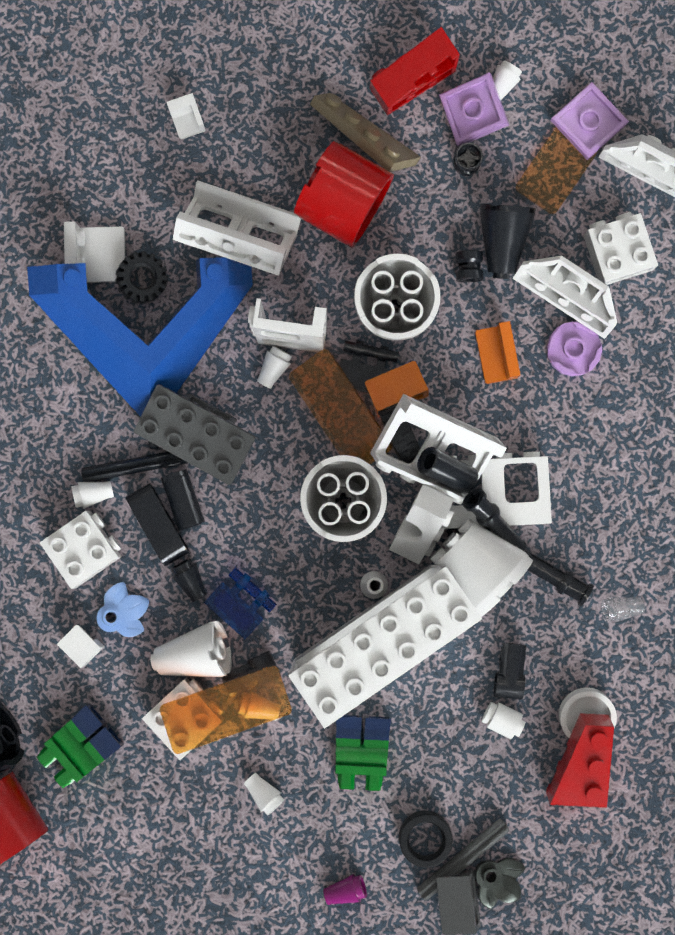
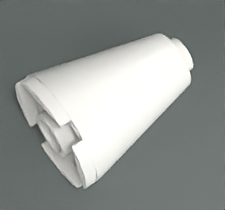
[150,621,232,677]

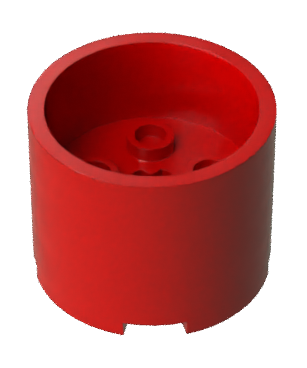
[294,141,394,248]
[0,771,49,864]

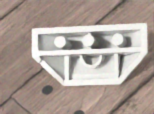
[598,134,675,197]
[513,255,617,339]

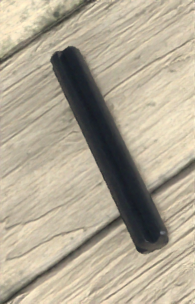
[81,452,188,482]

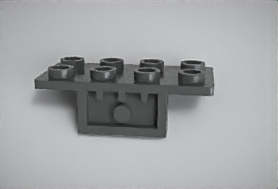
[134,384,256,485]

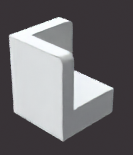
[167,93,205,139]
[57,625,104,668]

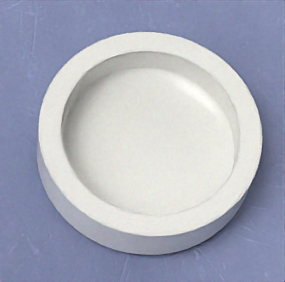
[559,687,617,738]

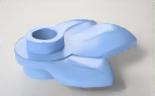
[96,582,149,637]

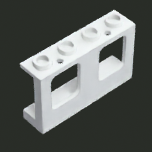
[173,180,301,276]
[248,298,327,353]
[370,394,507,505]
[441,452,552,529]

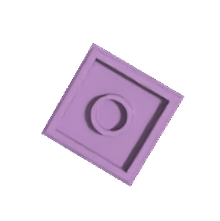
[439,72,509,146]
[550,82,629,160]

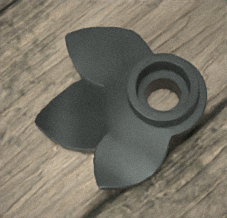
[475,857,525,909]

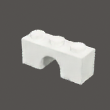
[389,484,454,564]

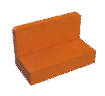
[475,321,521,384]
[365,361,429,418]

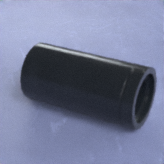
[417,447,478,494]
[161,469,205,531]

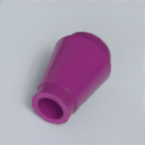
[323,874,367,905]

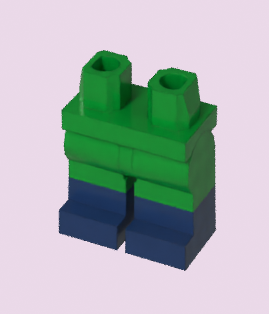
[37,703,124,788]
[335,715,391,791]

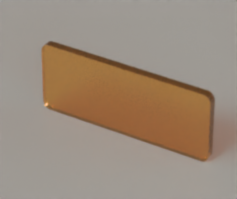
[515,127,601,214]
[289,349,392,464]
[159,666,292,754]

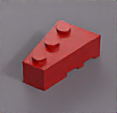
[369,27,460,115]
[546,713,614,808]

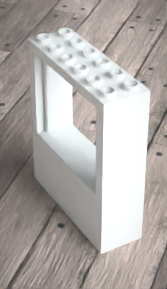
[288,564,482,729]

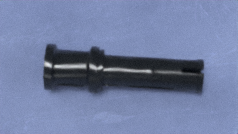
[463,488,527,551]
[518,547,594,607]

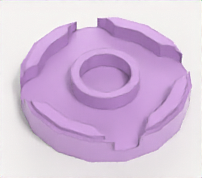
[546,321,602,377]

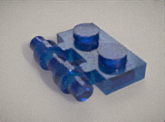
[204,567,277,640]

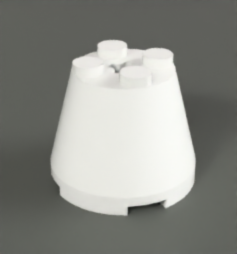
[354,254,440,341]
[300,455,387,542]
[430,518,533,617]

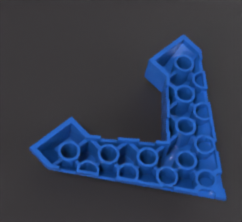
[27,257,253,417]

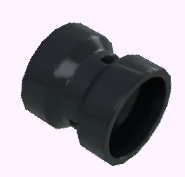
[453,142,483,176]
[455,250,484,283]

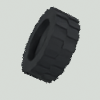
[378,403,420,463]

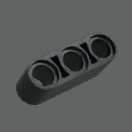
[126,483,190,567]

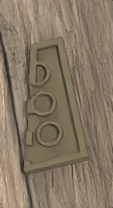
[310,93,421,172]

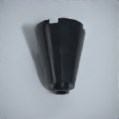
[480,204,536,279]

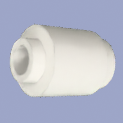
[481,702,526,739]

